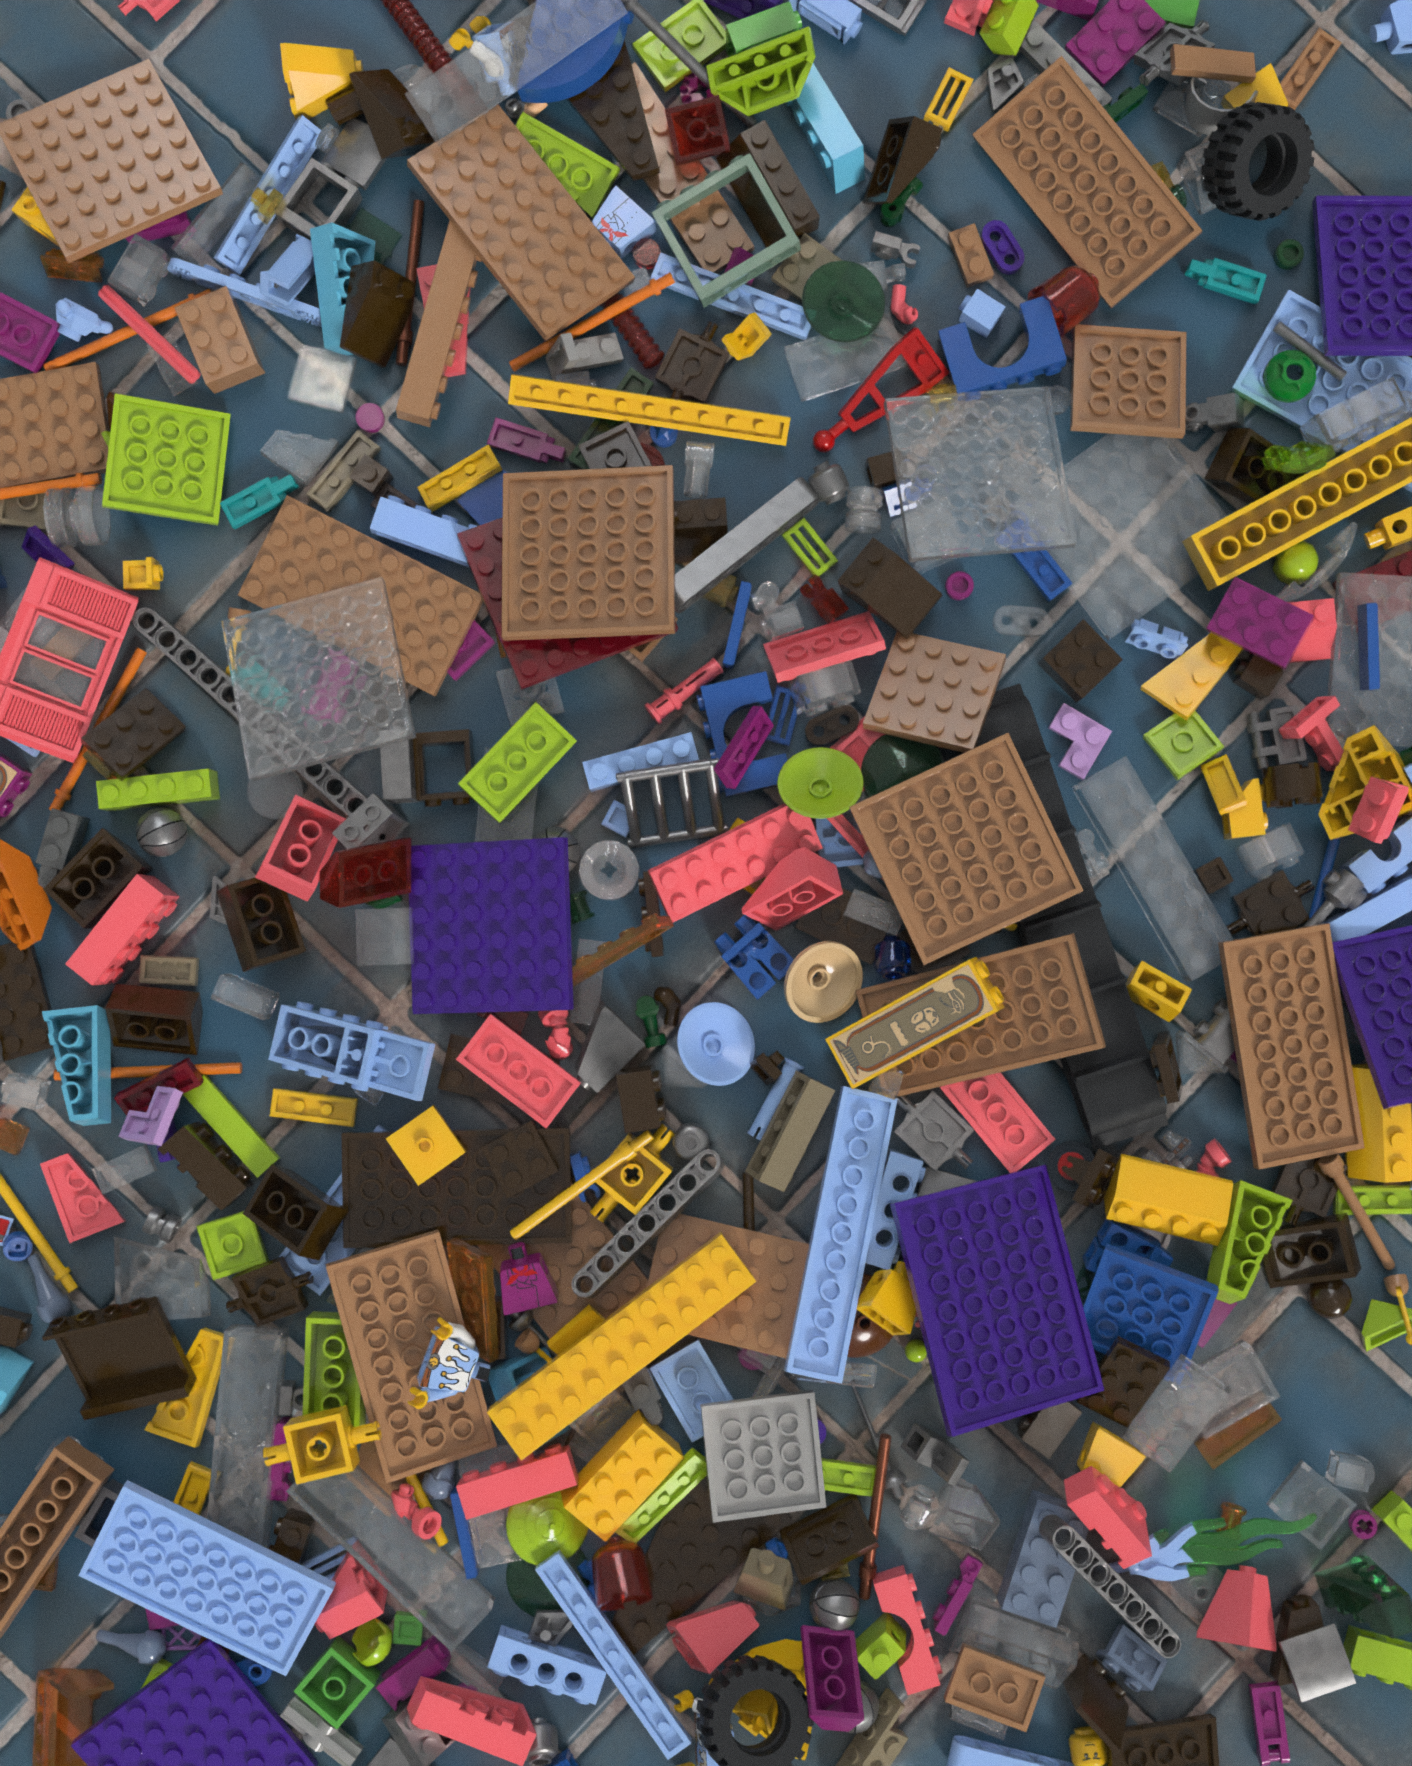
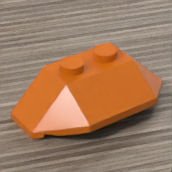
[0,839,52,951]

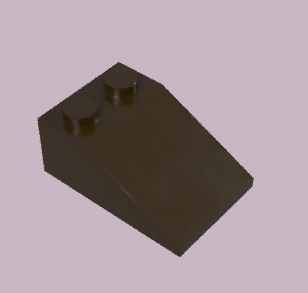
[349,69,439,159]
[862,116,943,205]
[340,260,416,368]
[1204,428,1308,504]
[838,537,943,639]
[1263,1213,1361,1288]
[1060,1653,1129,1754]

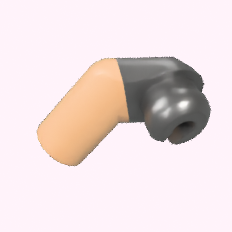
[505,98,548,120]

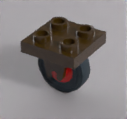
[1047,1141,1119,1209]

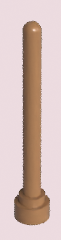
[1318,1153,1395,1270]

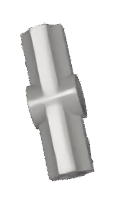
[280,1694,364,1766]

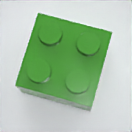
[293,1636,381,1729]

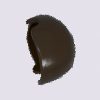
[1307,1279,1353,1319]

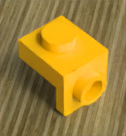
[721,312,772,361]
[123,557,164,591]

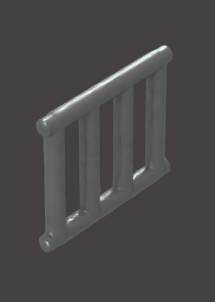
[616,758,729,848]

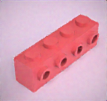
[456,1443,579,1520]

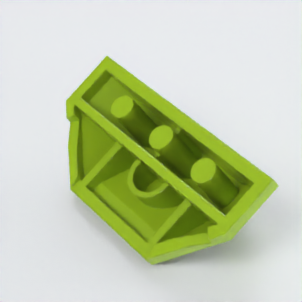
[706,26,816,116]

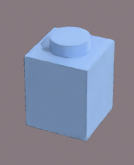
[959,289,1005,339]

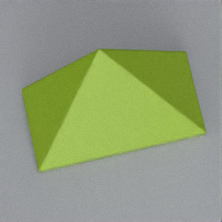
[1361,1299,1412,1352]

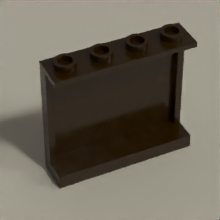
[42,1296,197,1420]

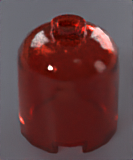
[1028,266,1100,338]
[592,1536,653,1611]

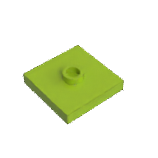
[1143,711,1224,780]
[196,1210,269,1280]

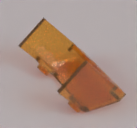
[33,1668,114,1766]

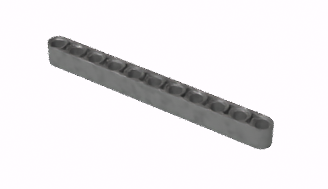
[133,607,368,816]

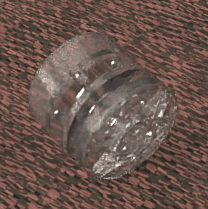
[43,485,111,548]
[579,840,641,901]

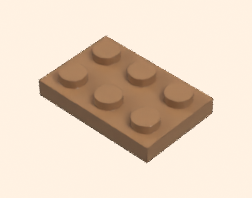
[943,1643,1046,1732]

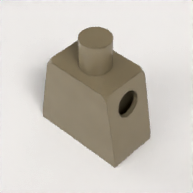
[733,1548,794,1610]

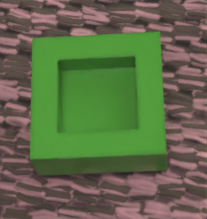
[392,1611,425,1646]

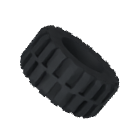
[1201,102,1315,221]
[696,1655,814,1766]

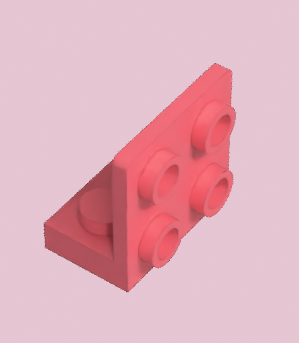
[944,0,994,36]

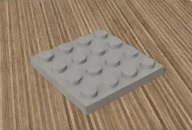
[700,1390,826,1523]

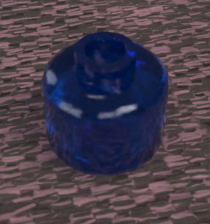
[874,936,912,980]

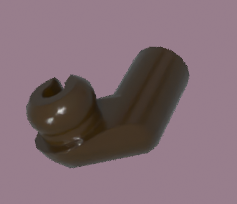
[654,986,681,1027]

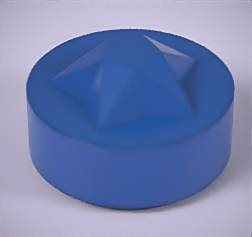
[650,426,678,448]
[3,1231,33,1261]
[766,1537,788,1560]

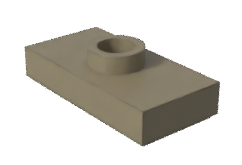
[139,955,199,986]

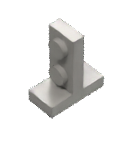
[545,332,624,382]

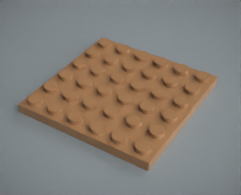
[0,59,223,263]
[502,465,675,641]
[849,733,1083,965]

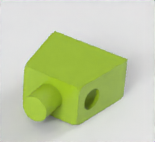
[855,1612,906,1680]

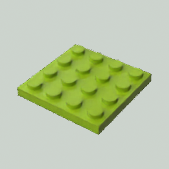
[102,393,231,526]

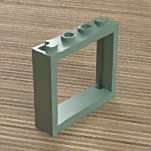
[651,153,801,308]

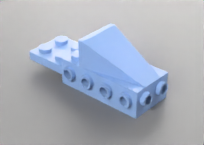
[268,1001,435,1101]

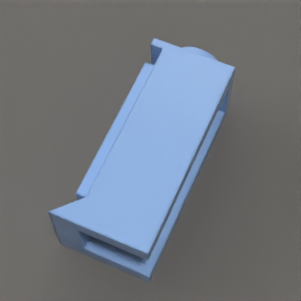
[789,0,863,45]
[260,234,315,306]

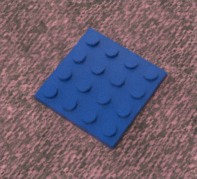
[1083,1243,1219,1384]

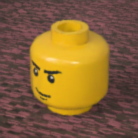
[1069,1726,1107,1766]

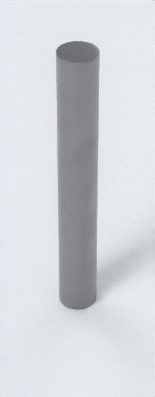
[1273,321,1347,381]

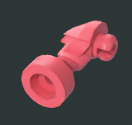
[538,1010,573,1060]
[1196,1138,1232,1177]
[391,1483,442,1540]

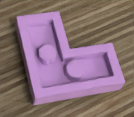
[1048,703,1112,780]
[118,1086,183,1146]

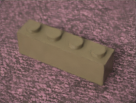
[745,1070,835,1192]

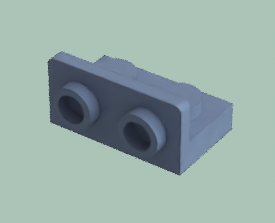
[1095,1624,1168,1692]

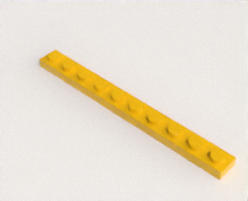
[508,374,791,446]

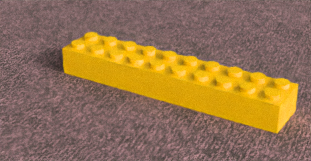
[1182,417,1412,591]
[487,1232,756,1461]

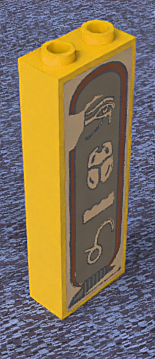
[825,957,1005,1089]

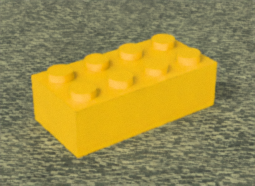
[561,1410,684,1542]

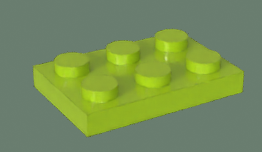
[632,0,726,92]

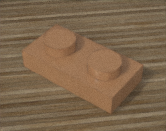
[947,223,994,288]

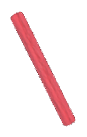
[98,285,201,384]

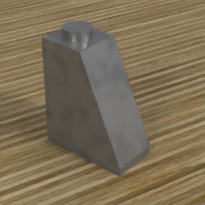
[574,1001,645,1093]

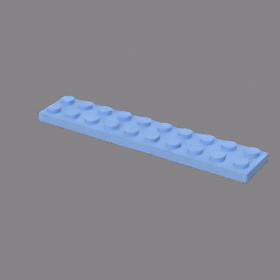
[784,1086,898,1384]

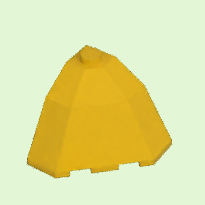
[1318,725,1412,840]
[709,1639,812,1760]

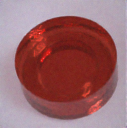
[633,238,660,269]

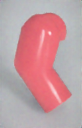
[890,284,918,324]

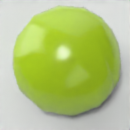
[1273,541,1319,586]
[352,1618,393,1667]

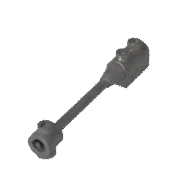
[1193,869,1367,1064]

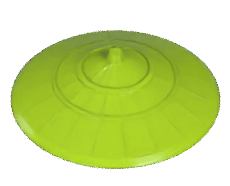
[777,747,863,819]
[506,1490,588,1565]

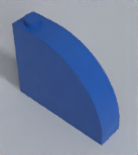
[516,0,634,103]

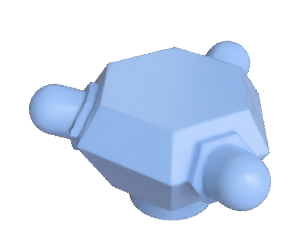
[55,298,113,342]

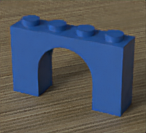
[938,295,1067,402]
[696,671,787,798]

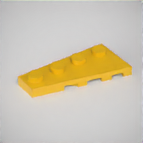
[1140,633,1244,721]

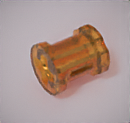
[1215,1502,1247,1540]

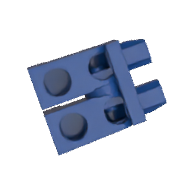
[714,915,794,1000]
[1082,1218,1173,1273]

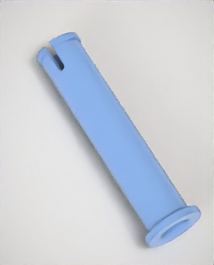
[747,1057,804,1140]

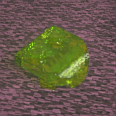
[1261,441,1336,474]

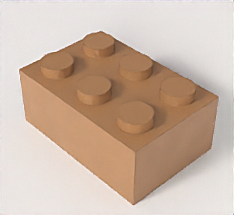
[174,286,265,394]

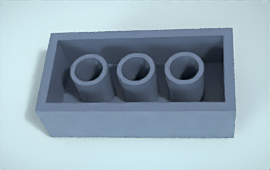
[997,1489,1089,1628]

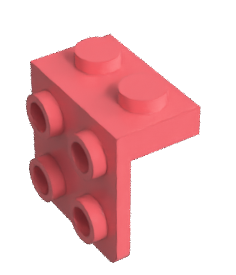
[1348,777,1409,844]

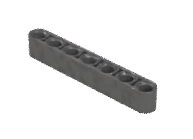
[675,477,819,613]
[571,1149,724,1299]
[1039,1514,1181,1658]

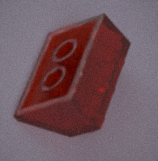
[320,837,411,908]

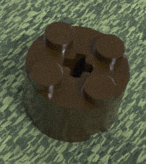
[1261,762,1323,809]

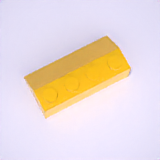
[1345,1064,1412,1183]
[1104,1154,1233,1246]

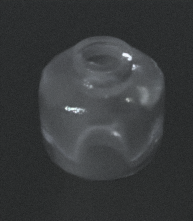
[898,1484,940,1530]

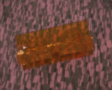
[40,248,104,283]

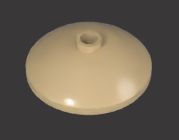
[784,941,863,1023]

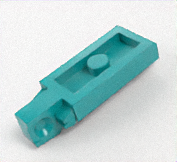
[1184,258,1267,305]
[220,474,300,529]

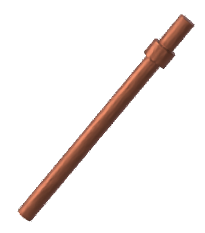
[396,200,425,366]
[859,1434,892,1600]

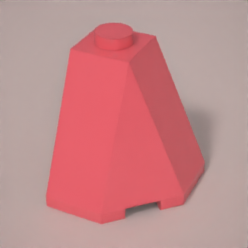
[315,1543,389,1639]
[1196,1565,1277,1652]
[666,1600,760,1674]

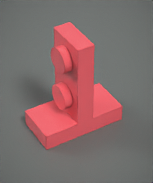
[1278,696,1344,771]

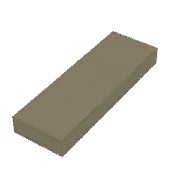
[306,430,381,513]

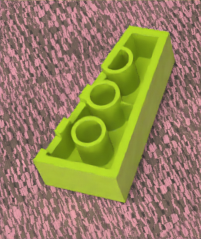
[1206,1180,1293,1304]

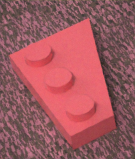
[40,1153,126,1243]

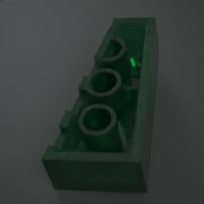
[1314,1555,1412,1638]

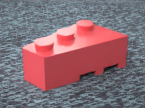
[1064,1466,1152,1569]

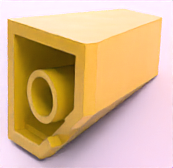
[280,43,364,120]

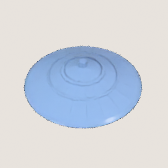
[677,1002,755,1086]

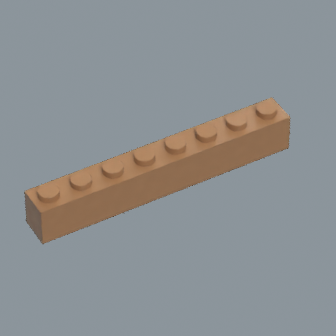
[396,221,482,427]

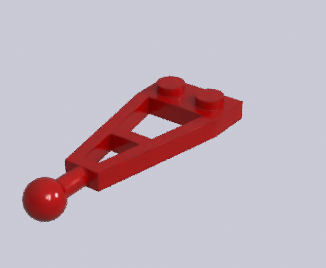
[813,327,949,452]

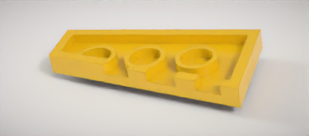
[144,1327,231,1448]

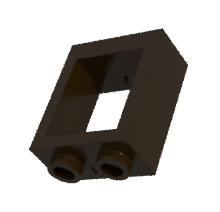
[412,729,474,807]

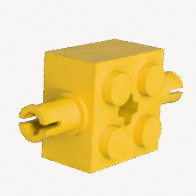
[590,1123,675,1223]
[263,1405,382,1484]

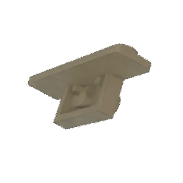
[836,1688,908,1766]

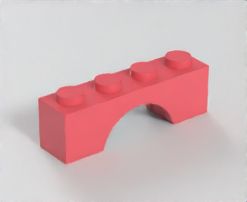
[873,1565,943,1695]

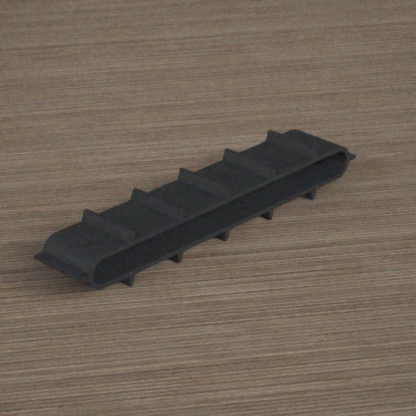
[957,683,1169,1149]

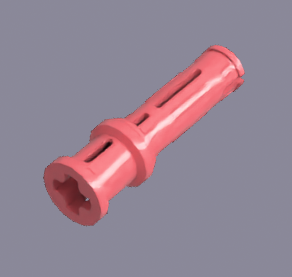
[644,658,723,725]

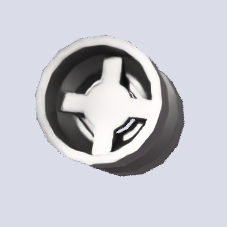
[142,1206,182,1243]

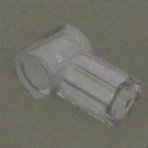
[683,441,715,499]

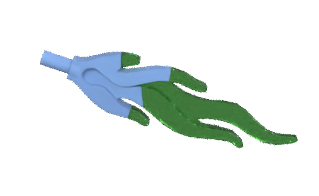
[1108,1513,1317,1581]

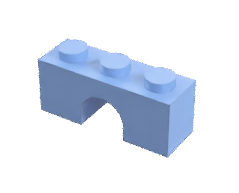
[1339,816,1412,895]

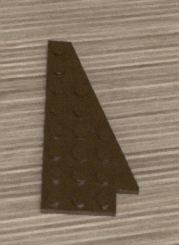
[508,0,660,181]
[611,1449,792,1655]

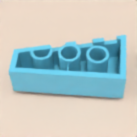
[785,64,865,194]
[310,223,375,356]
[42,1005,111,1126]

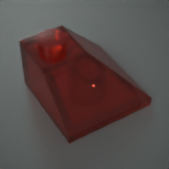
[665,95,731,166]

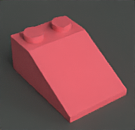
[742,846,843,931]

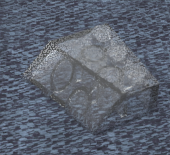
[114,1236,211,1320]

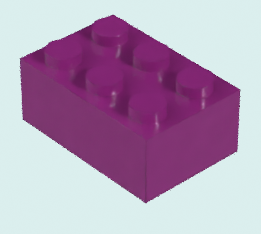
[1207,577,1314,670]

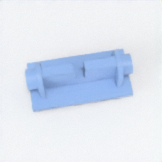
[1125,618,1188,660]

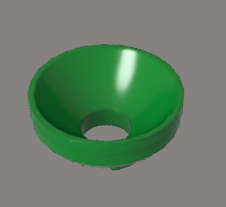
[1263,350,1316,403]

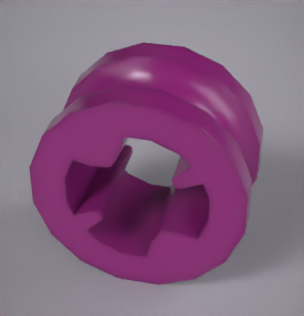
[1348,1509,1377,1539]

